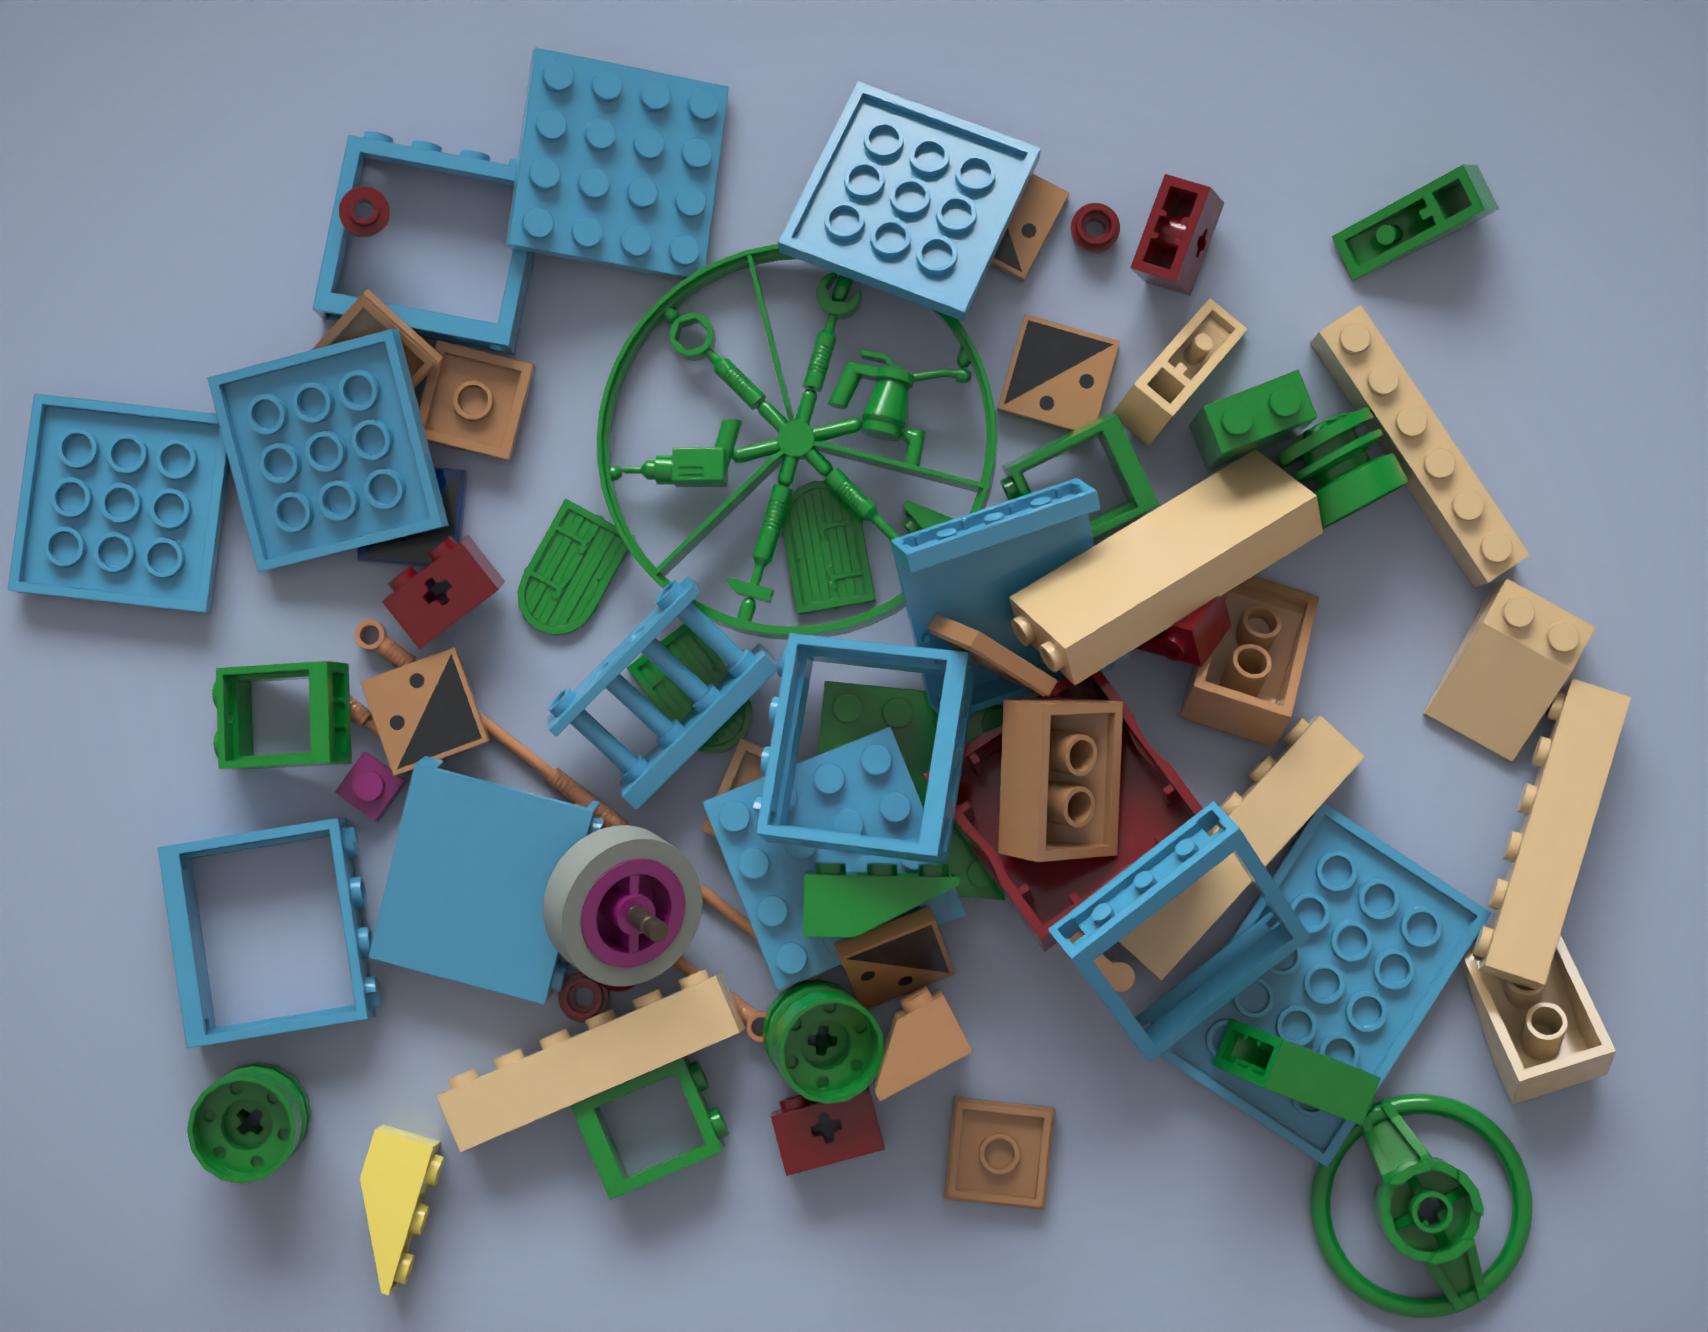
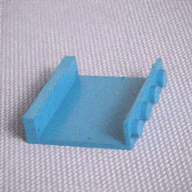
[890,478,1131,719]
[368,756,605,1005]

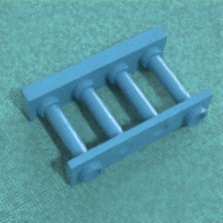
[547,575,777,810]

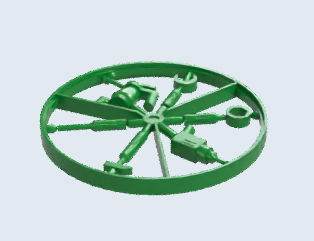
[597,244,998,640]

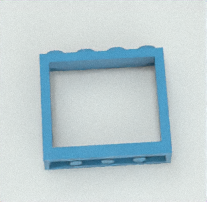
[312,131,535,355]
[753,633,978,865]
[1048,801,1311,1063]
[157,818,382,1049]

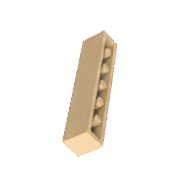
[1310,305,1530,588]
[1473,678,1631,990]
[1117,715,1365,981]
[436,969,745,1152]

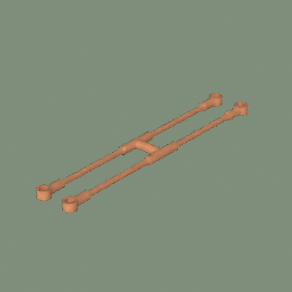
[350,620,819,1042]

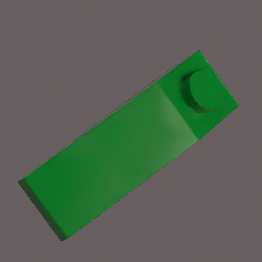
[1332,164,1499,280]

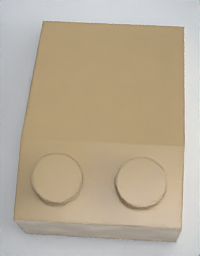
[1423,578,1596,762]
[1461,934,1616,1105]

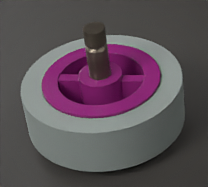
[543,825,703,986]

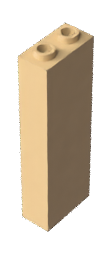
[1009,449,1323,685]

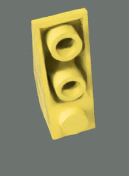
[360,1124,444,1295]

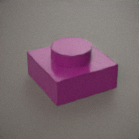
[335,751,407,821]

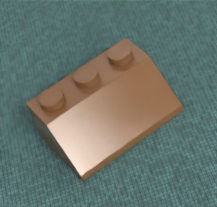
[998,697,1123,862]
[874,985,973,1101]

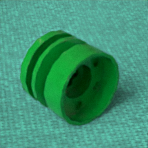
[1275,406,1409,529]
[762,979,884,1104]
[187,1062,311,1184]

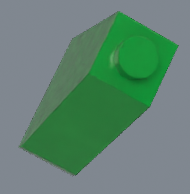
[1213,1018,1381,1126]

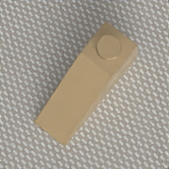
[1111,298,1248,446]

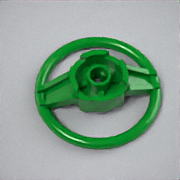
[1310,1094,1532,1318]

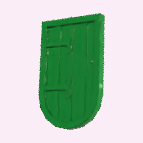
[781,481,875,615]
[517,498,635,635]
[627,624,753,754]

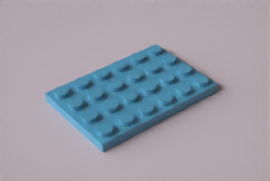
[1159,803,1492,1167]

